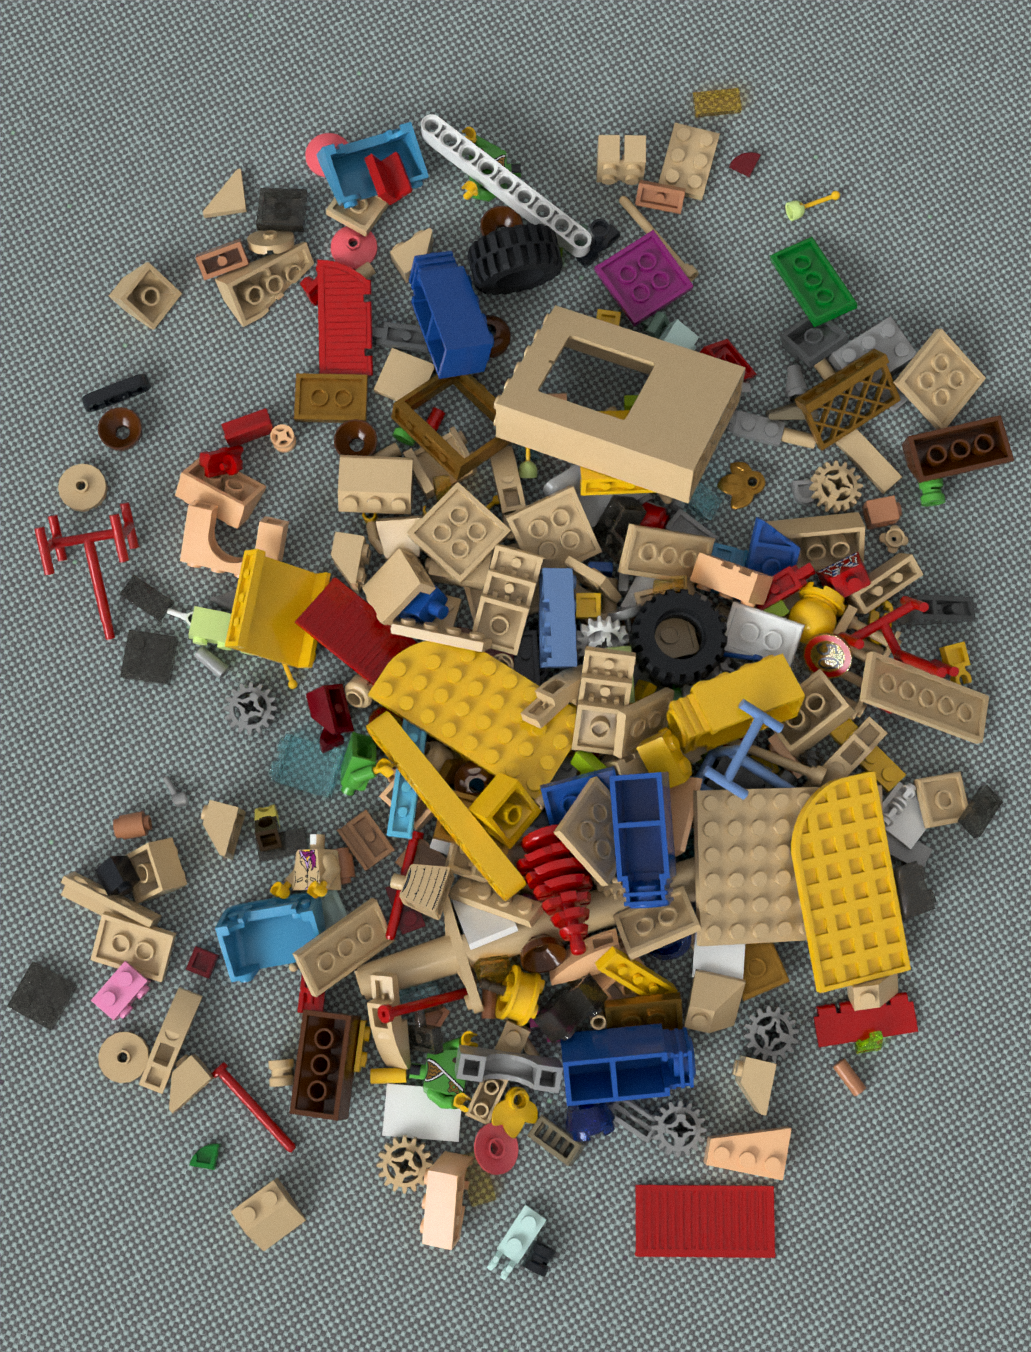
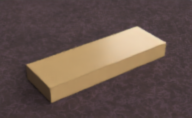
[835,429,902,494]

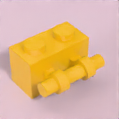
[636,727,693,788]

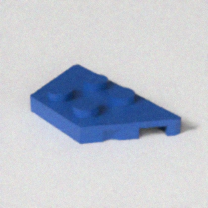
[737,517,801,602]

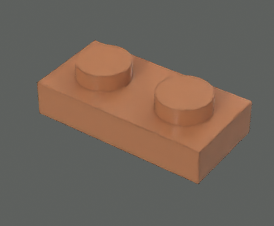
[635,180,686,214]

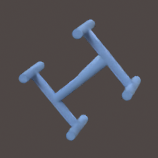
[690,699,795,800]

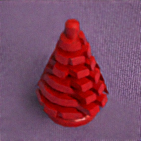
[516,824,592,956]

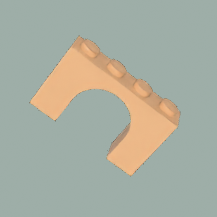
[180,500,289,578]

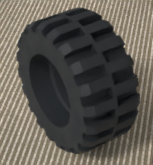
[468,223,563,295]
[629,589,728,688]

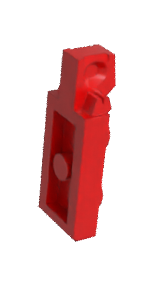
[755,562,816,610]

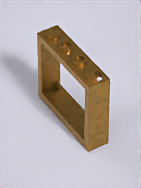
[391,374,512,481]

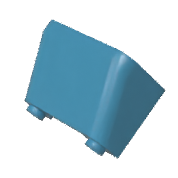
[316,122,429,209]
[215,892,326,983]

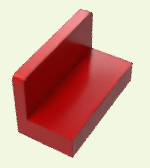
[364,152,413,205]
[221,408,273,447]

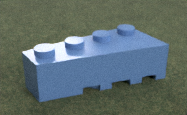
[539,568,577,668]

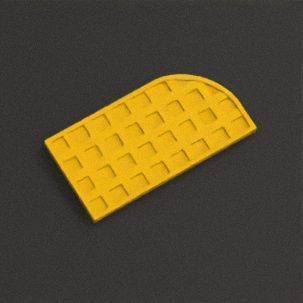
[368,641,577,800]
[791,771,911,993]

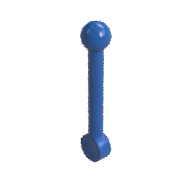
[723,652,763,662]

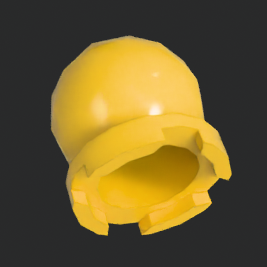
[788,582,848,645]

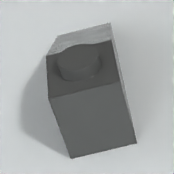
[898,594,976,625]

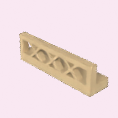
[61,872,161,928]

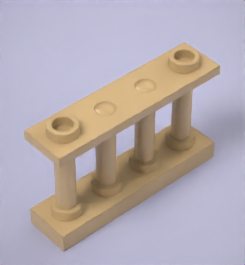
[807,605,902,720]

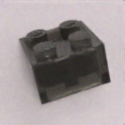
[893,861,936,920]

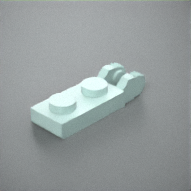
[486,1204,547,1280]

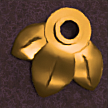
[717,462,766,509]

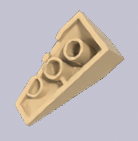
[215,242,314,327]

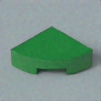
[189,1143,221,1170]

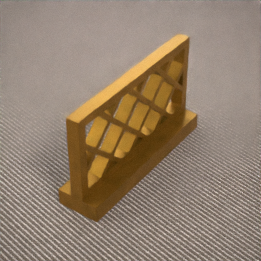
[794,349,901,451]

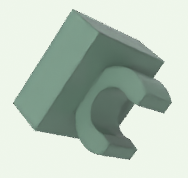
[641,311,670,339]

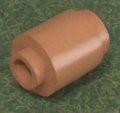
[113,811,152,840]
[333,847,356,885]

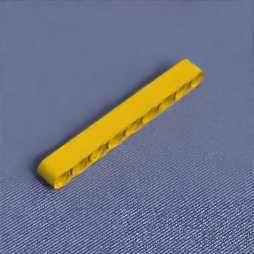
[366,711,526,901]

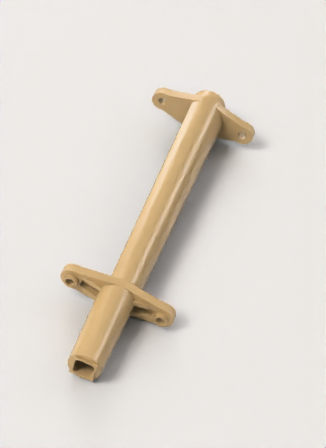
[355,857,696,1014]

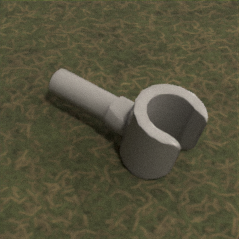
[163,776,189,808]

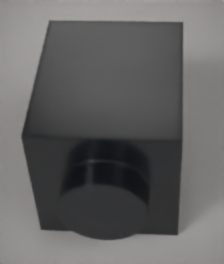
[95,855,140,896]

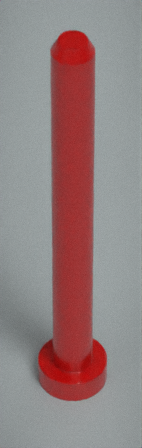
[385,831,424,940]
[378,988,468,1023]
[211,1062,296,1153]

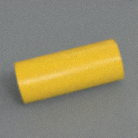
[370,1068,407,1084]

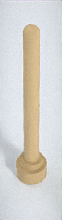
[619,196,699,282]
[726,739,828,787]

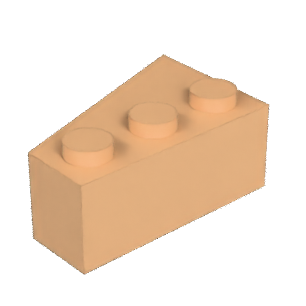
[690,552,773,608]
[703,1126,792,1180]
[420,1151,474,1250]

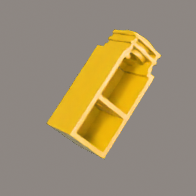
[666,653,805,754]

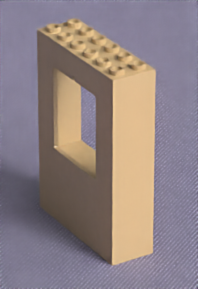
[493,305,746,504]

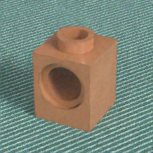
[862,495,902,530]

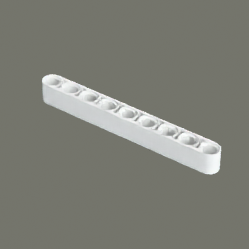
[421,114,592,257]

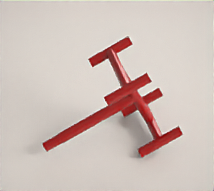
[34,502,139,640]
[837,596,959,714]

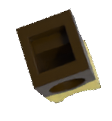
[254,804,282,852]

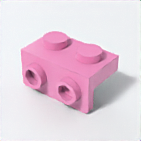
[91,961,151,1020]

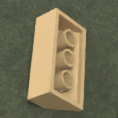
[766,512,865,573]

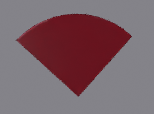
[729,152,761,178]
[319,728,344,754]

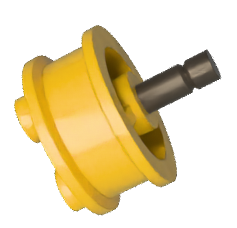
[479,965,545,1027]

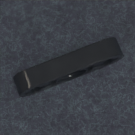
[82,374,151,412]

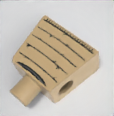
[390,864,455,920]

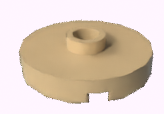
[247,229,295,255]
[58,464,108,512]
[98,1031,150,1083]

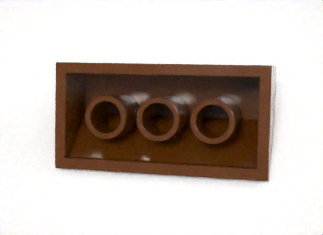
[902,415,1014,483]
[289,1009,361,1121]

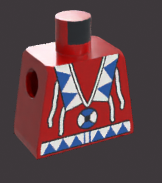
[816,551,871,598]

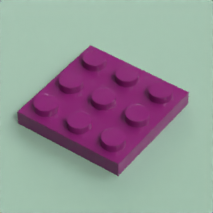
[594,230,694,327]

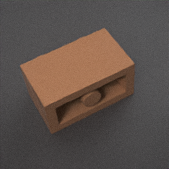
[195,238,249,281]

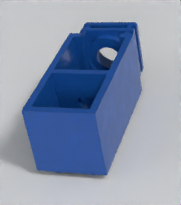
[409,251,494,379]
[609,772,677,908]
[560,1023,696,1106]

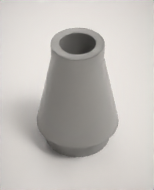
[785,365,808,403]

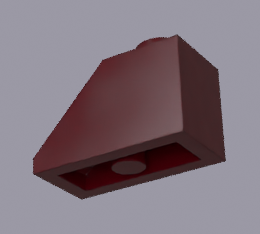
[306,684,354,734]

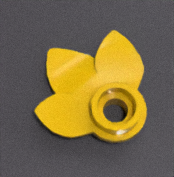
[491,1086,538,1139]

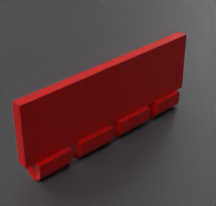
[813,992,918,1047]

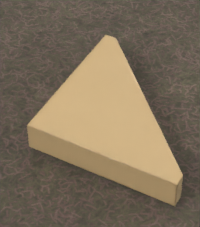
[203,169,247,218]

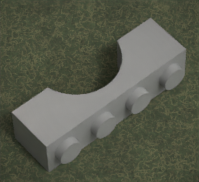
[454,1044,563,1093]

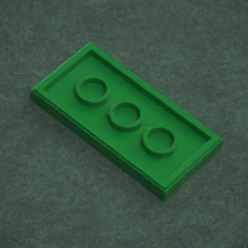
[770,237,857,327]

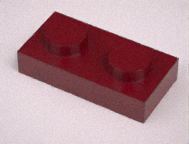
[385,886,426,935]

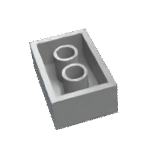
[828,316,917,401]

